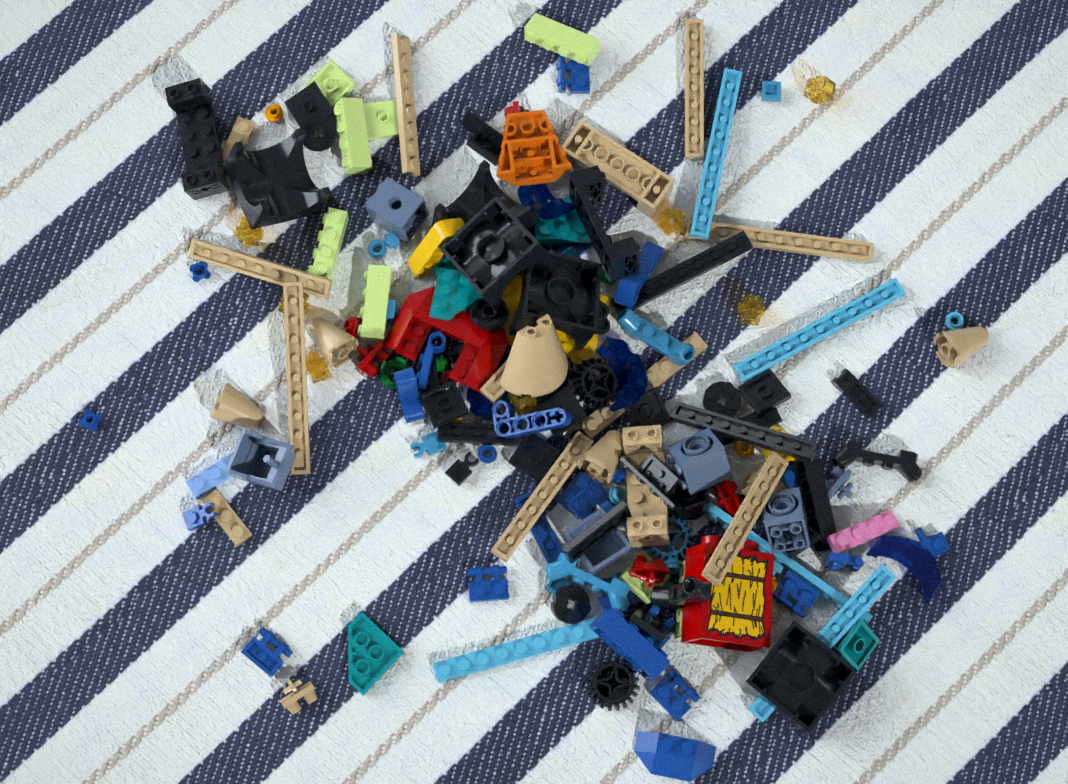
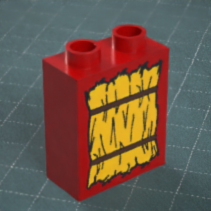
[681,535,774,653]

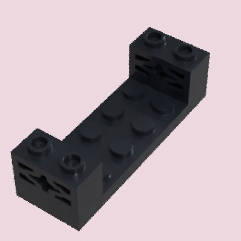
[165,78,230,200]
[569,165,642,283]

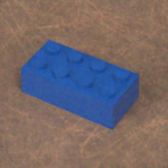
[589,608,670,680]

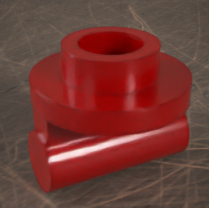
[344,316,363,338]

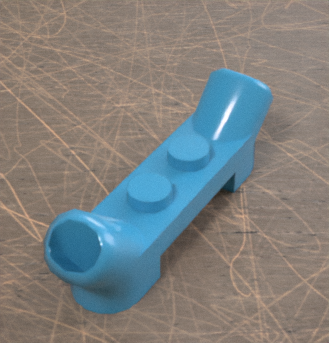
[616,308,695,366]
[545,553,631,612]

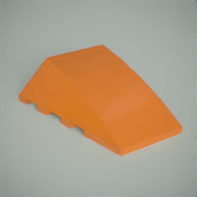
[496,110,572,186]

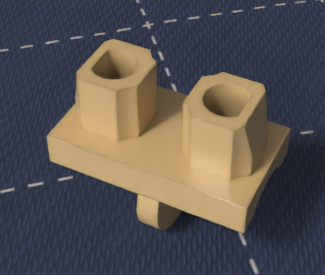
[280,679,317,714]

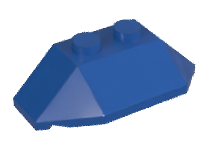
[634,731,716,782]

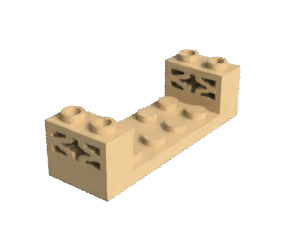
[561,120,675,219]
[622,425,670,547]

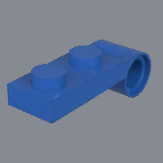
[416,332,446,390]

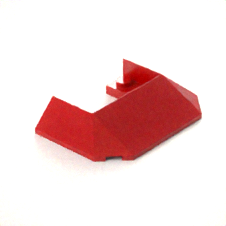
[383,286,509,394]

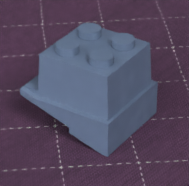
[225,429,296,491]
[563,508,632,575]

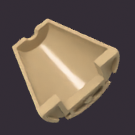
[500,314,568,397]

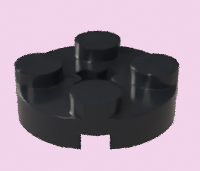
[300,114,337,152]
[470,298,509,333]
[702,382,741,417]
[551,585,591,624]

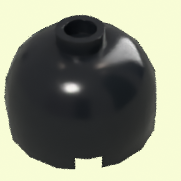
[671,486,710,520]

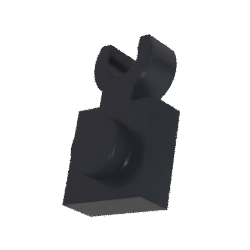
[445,452,479,487]

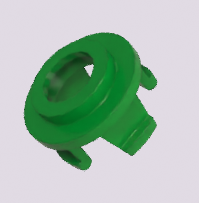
[380,356,410,390]

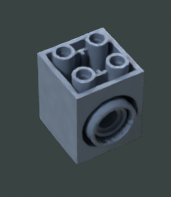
[365,177,429,244]
[667,428,733,496]
[763,487,810,554]

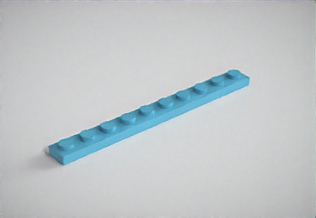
[689,68,742,240]
[733,278,906,383]
[706,502,873,625]
[748,564,897,723]
[433,611,625,683]

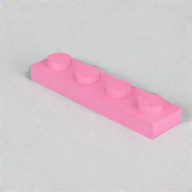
[826,510,900,553]

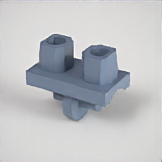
[825,466,853,500]

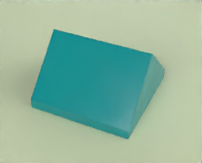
[834,618,880,672]

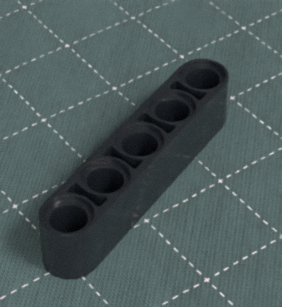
[795,456,837,552]

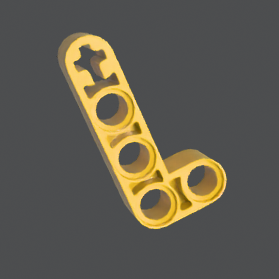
[407,218,465,280]

